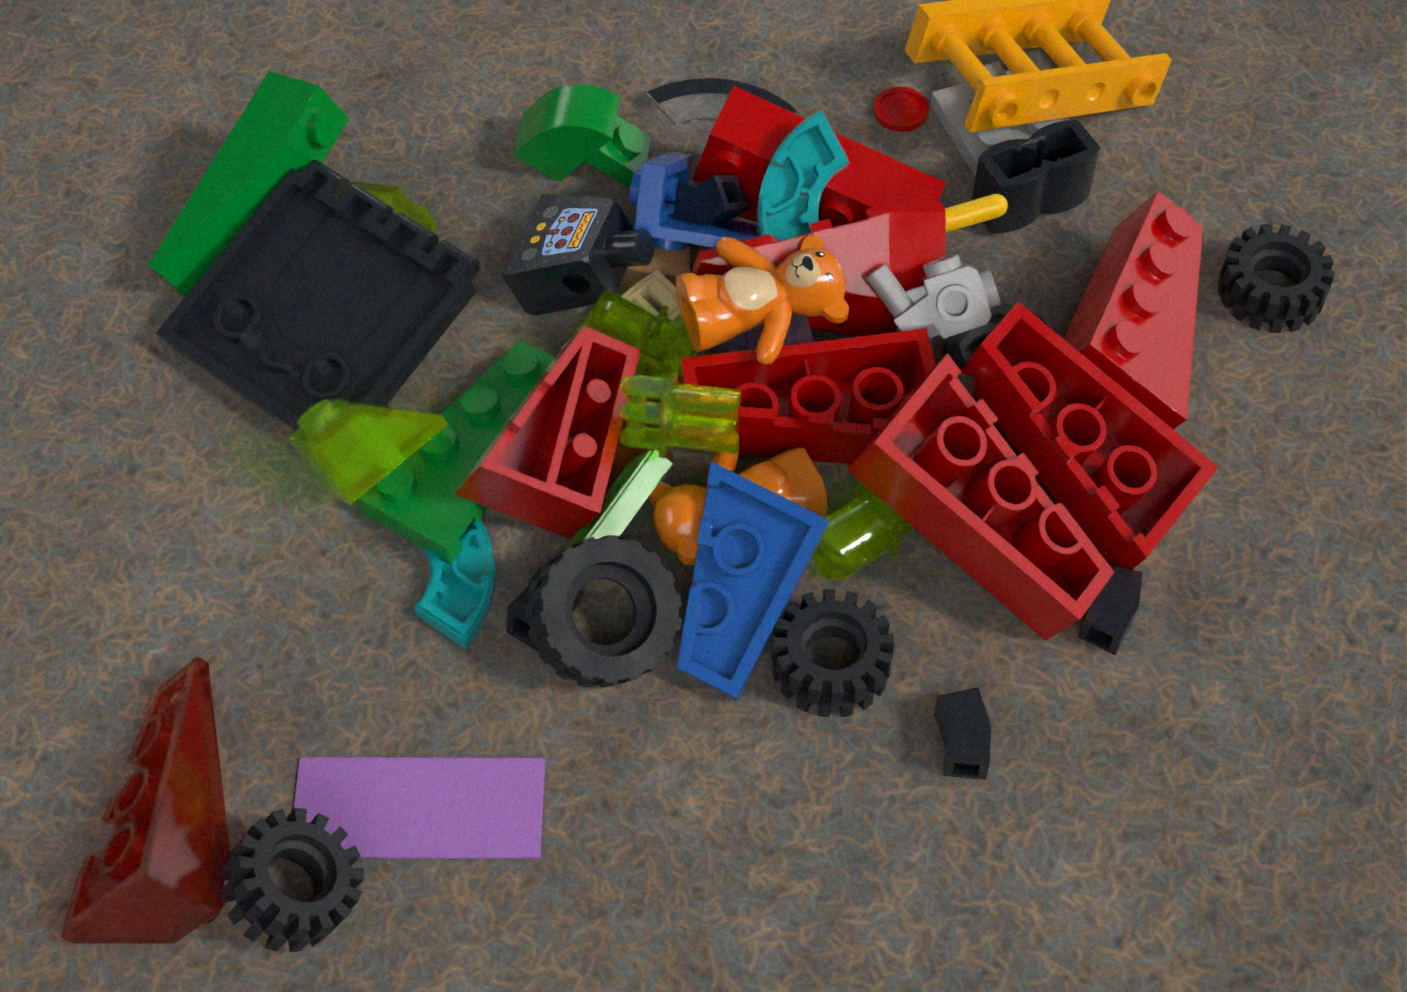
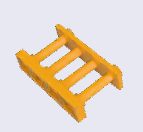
[904,0,1172,132]

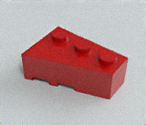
[454,326,641,539]

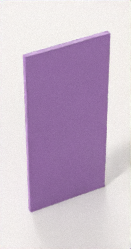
[294,757,545,859]

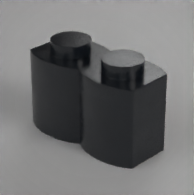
[972,120,1100,233]

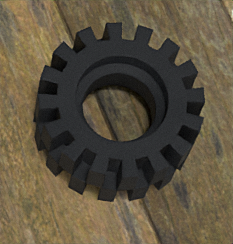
[1218,223,1335,333]
[772,589,894,718]
[220,808,364,952]

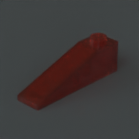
[61,656,230,944]

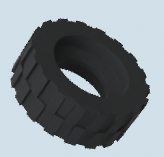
[525,535,682,688]

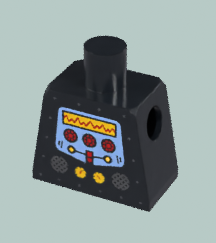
[501,194,654,316]

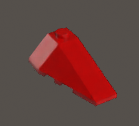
[692,203,946,337]

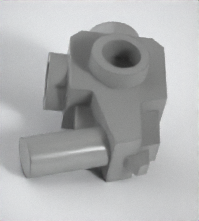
[865,254,1001,339]

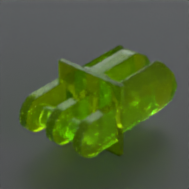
[574,290,700,392]
[620,372,741,458]
[814,482,914,581]

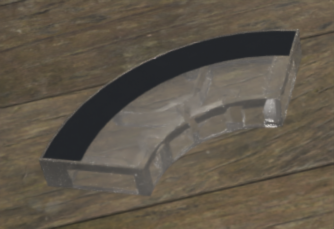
[645,77,800,138]

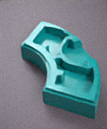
[757,110,850,242]
[414,519,496,649]

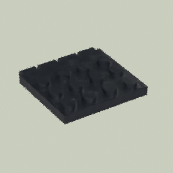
[156,160,480,464]

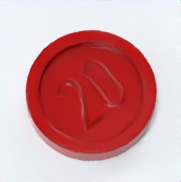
[873,87,929,132]

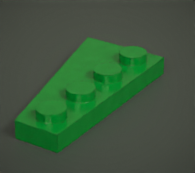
[354,340,555,565]

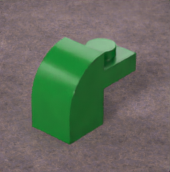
[513,85,651,187]

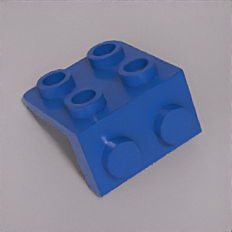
[630,151,759,251]

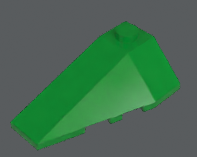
[147,71,349,297]

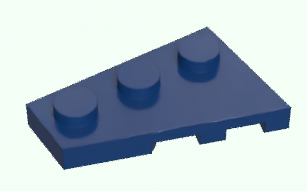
[677,461,829,700]

